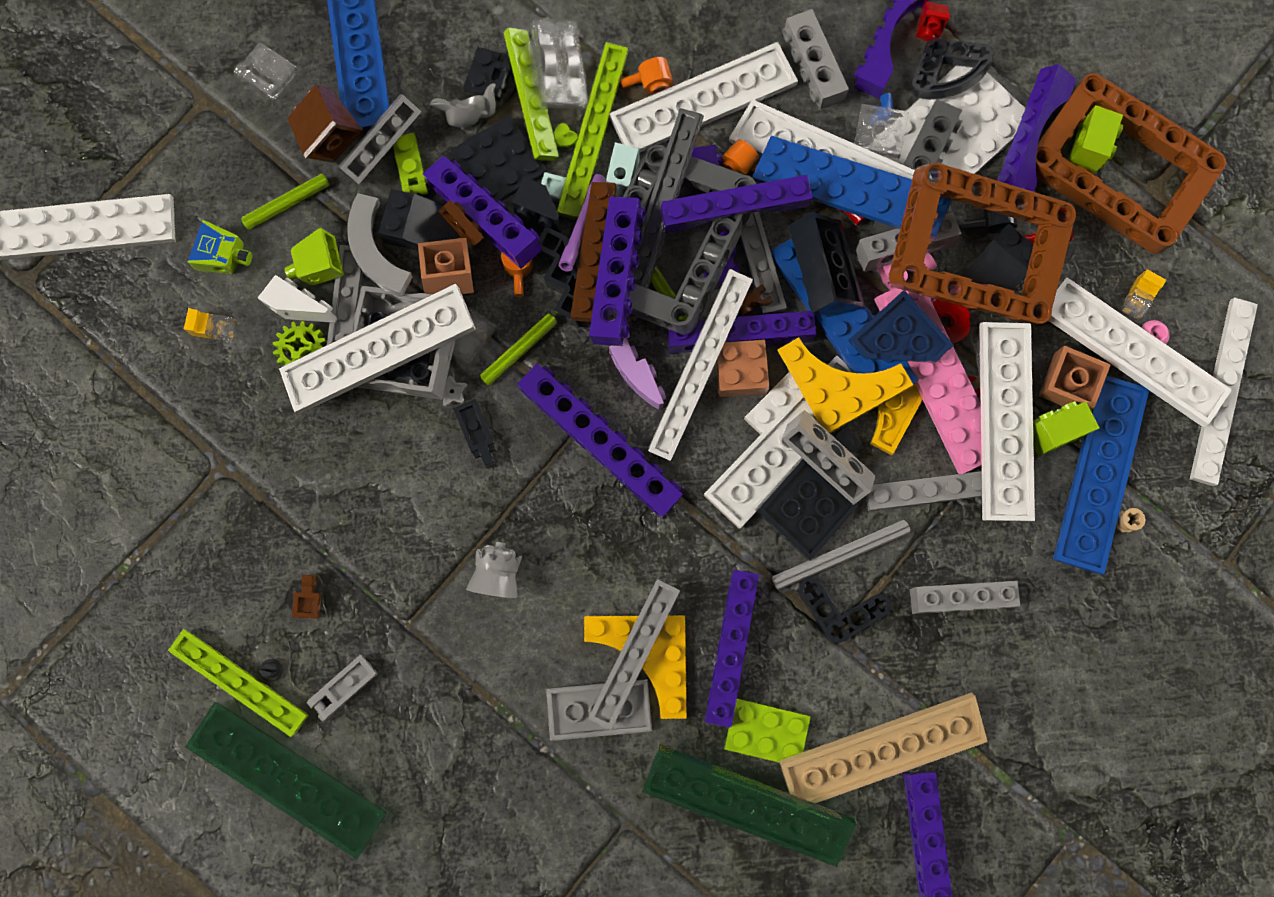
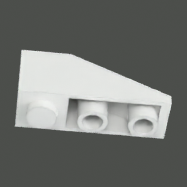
[258,275,338,323]

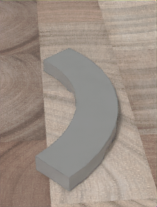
[348,193,413,297]

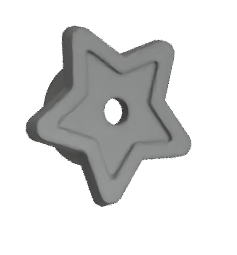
[443,376,467,407]

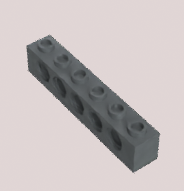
[873,98,963,232]

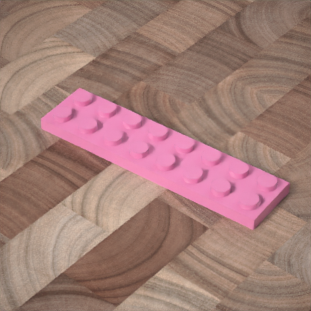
[874,288,982,474]

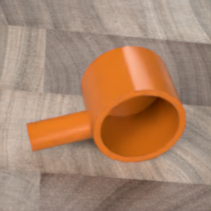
[620,57,673,95]
[722,139,760,175]
[501,252,534,297]

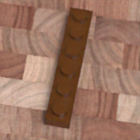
[570,182,617,322]

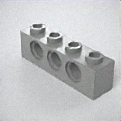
[783,9,849,109]
[339,94,421,184]
[856,212,961,272]
[782,410,875,505]
[910,581,1020,614]

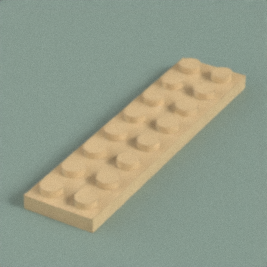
[779,693,987,811]

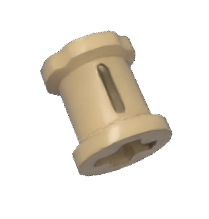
[1116,508,1146,533]

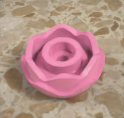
[1141,320,1169,344]

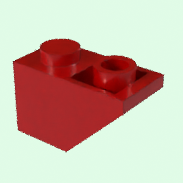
[915,1,950,42]

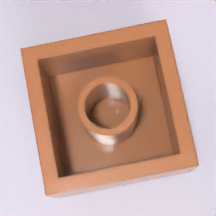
[418,238,474,294]
[715,340,769,397]
[1038,346,1111,410]

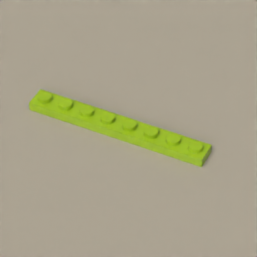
[557,42,628,220]

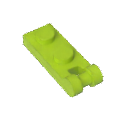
[393,133,428,196]

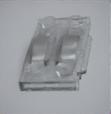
[529,17,588,109]

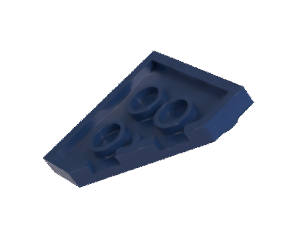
[848,290,954,363]

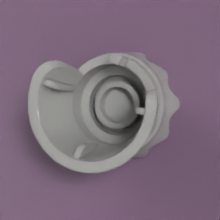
[466,542,522,598]

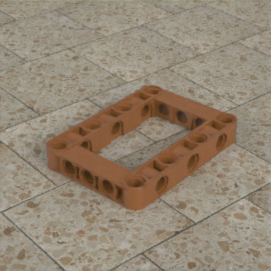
[1036,73,1226,254]
[889,163,1076,324]

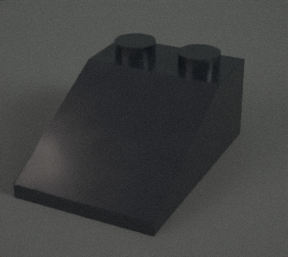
[379,189,459,251]
[961,224,1034,304]

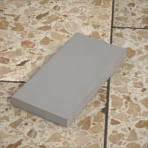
[546,680,652,741]

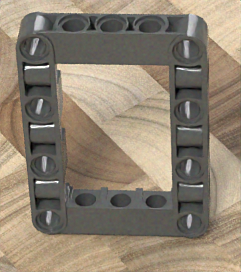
[610,145,756,335]

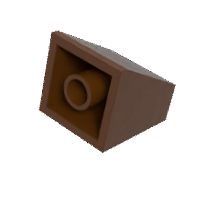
[287,85,363,163]

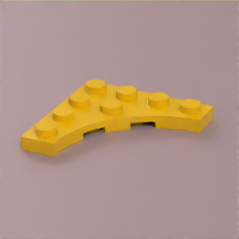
[778,337,914,433]
[870,384,923,455]
[584,616,686,719]

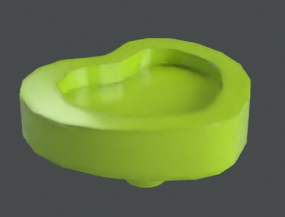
[554,123,578,148]

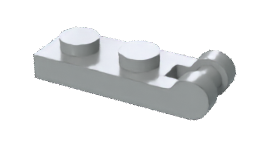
[306,655,378,722]

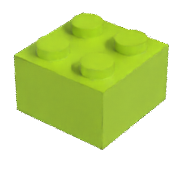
[1068,105,1123,174]
[1033,401,1099,457]

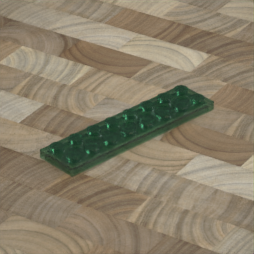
[185,702,388,860]
[642,744,856,867]

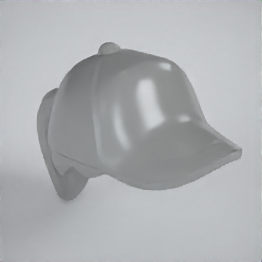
[430,83,496,130]

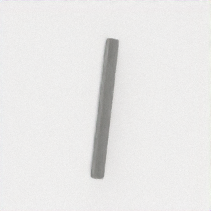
[772,520,911,590]

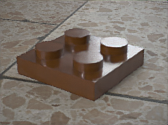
[438,200,484,247]

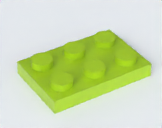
[724,699,811,763]

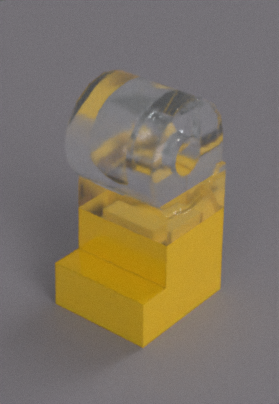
[1122,270,1166,320]
[184,308,237,340]

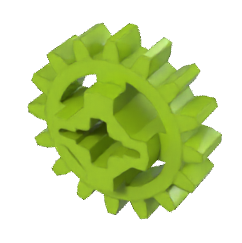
[273,321,327,366]

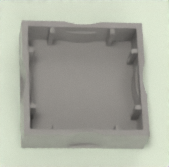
[353,286,455,400]

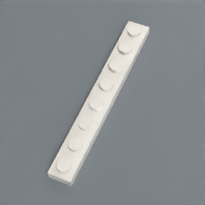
[648,269,753,461]
[1190,297,1258,486]

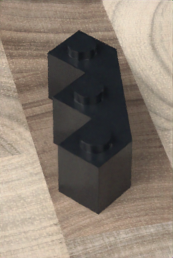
[537,227,582,328]

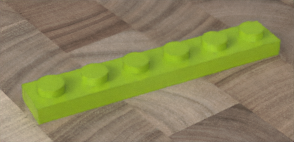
[504,28,559,161]
[168,629,309,737]

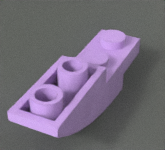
[609,319,666,410]

